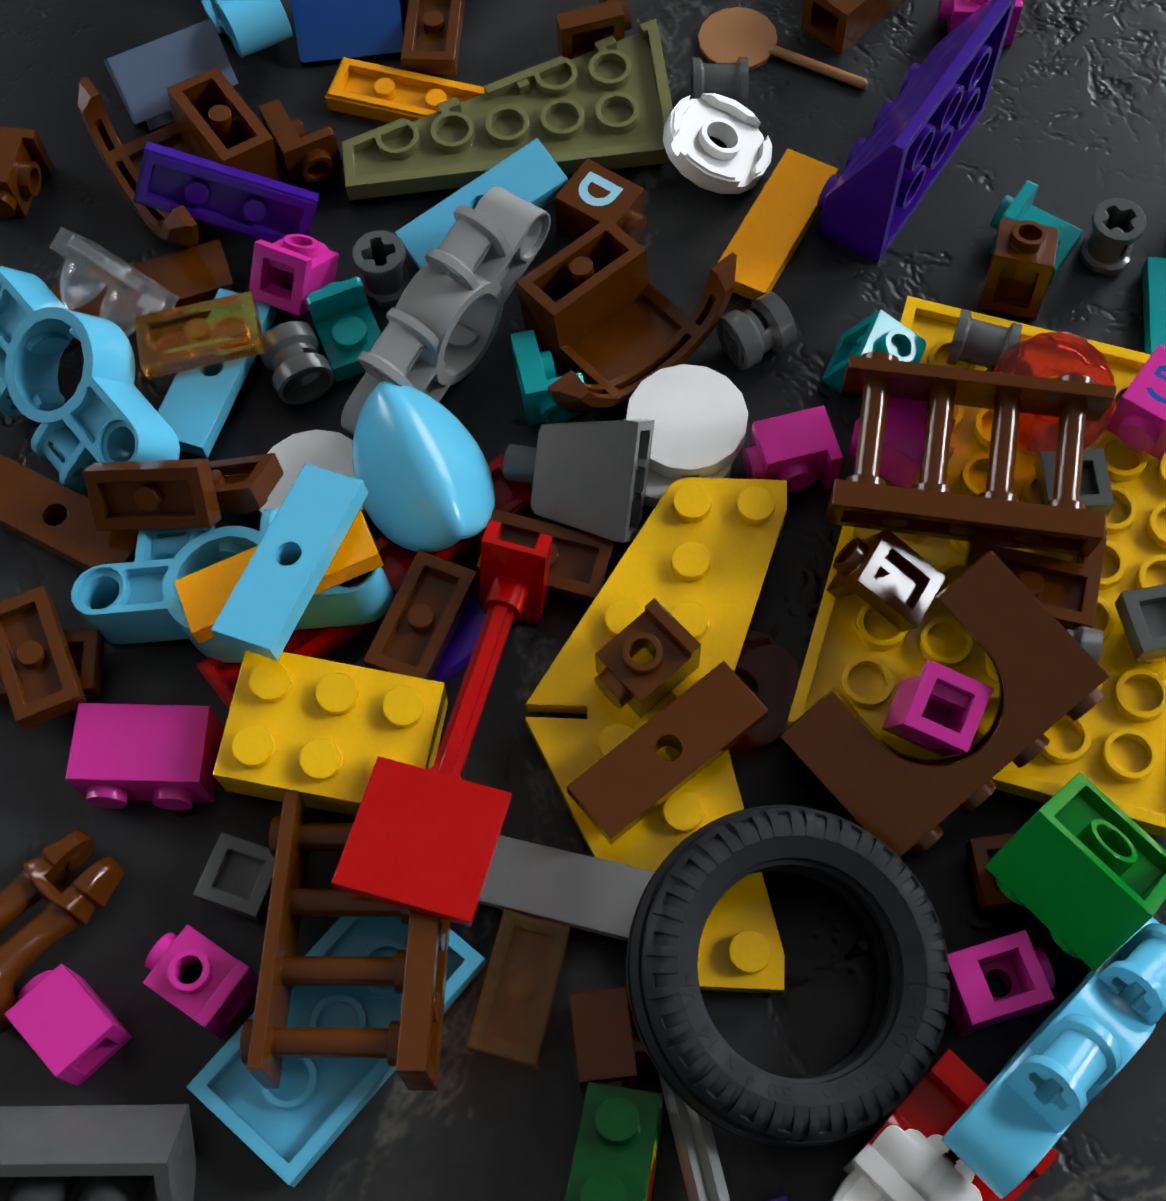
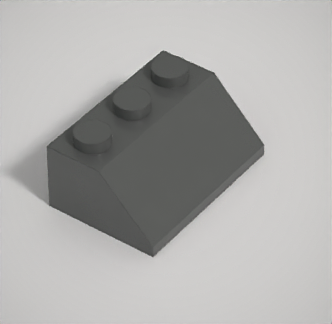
[0,1104,197,1201]

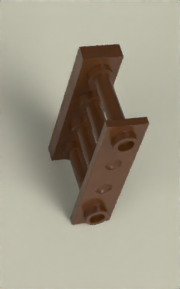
[826,351,1116,557]
[240,791,451,1091]

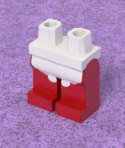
[831,1049,1060,1201]

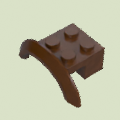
[77,66,280,249]
[516,217,737,413]

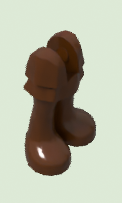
[0,828,124,1034]

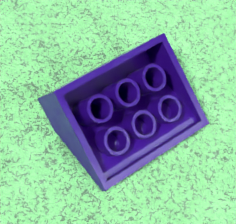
[817,0,1016,263]

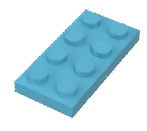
[186,917,487,1188]

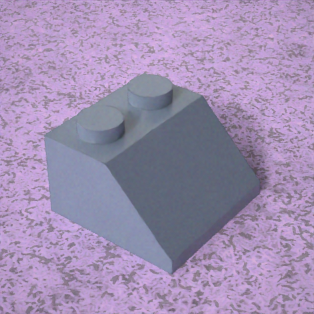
[104,18,239,130]

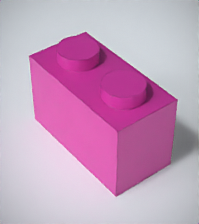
[65,703,225,810]

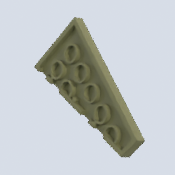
[342,18,673,201]

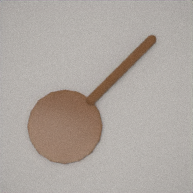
[698,7,868,89]

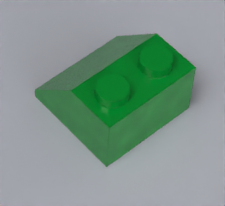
[984,772,1166,971]

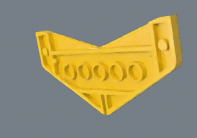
[525,477,787,994]

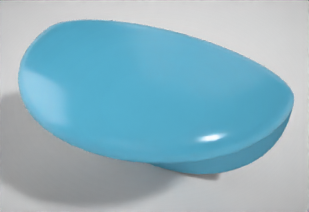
[352,381,495,553]

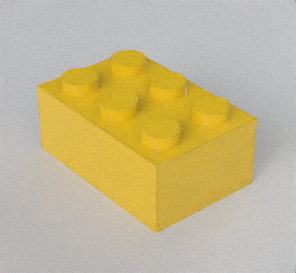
[212,650,448,816]

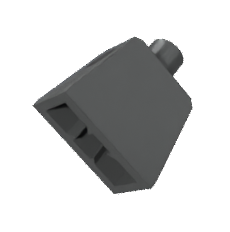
[503,419,655,543]

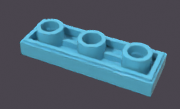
[395,138,568,269]
[158,288,277,458]
[211,463,369,661]

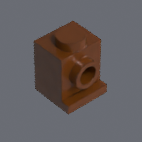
[0,127,54,219]
[594,598,701,718]
[569,987,650,1093]

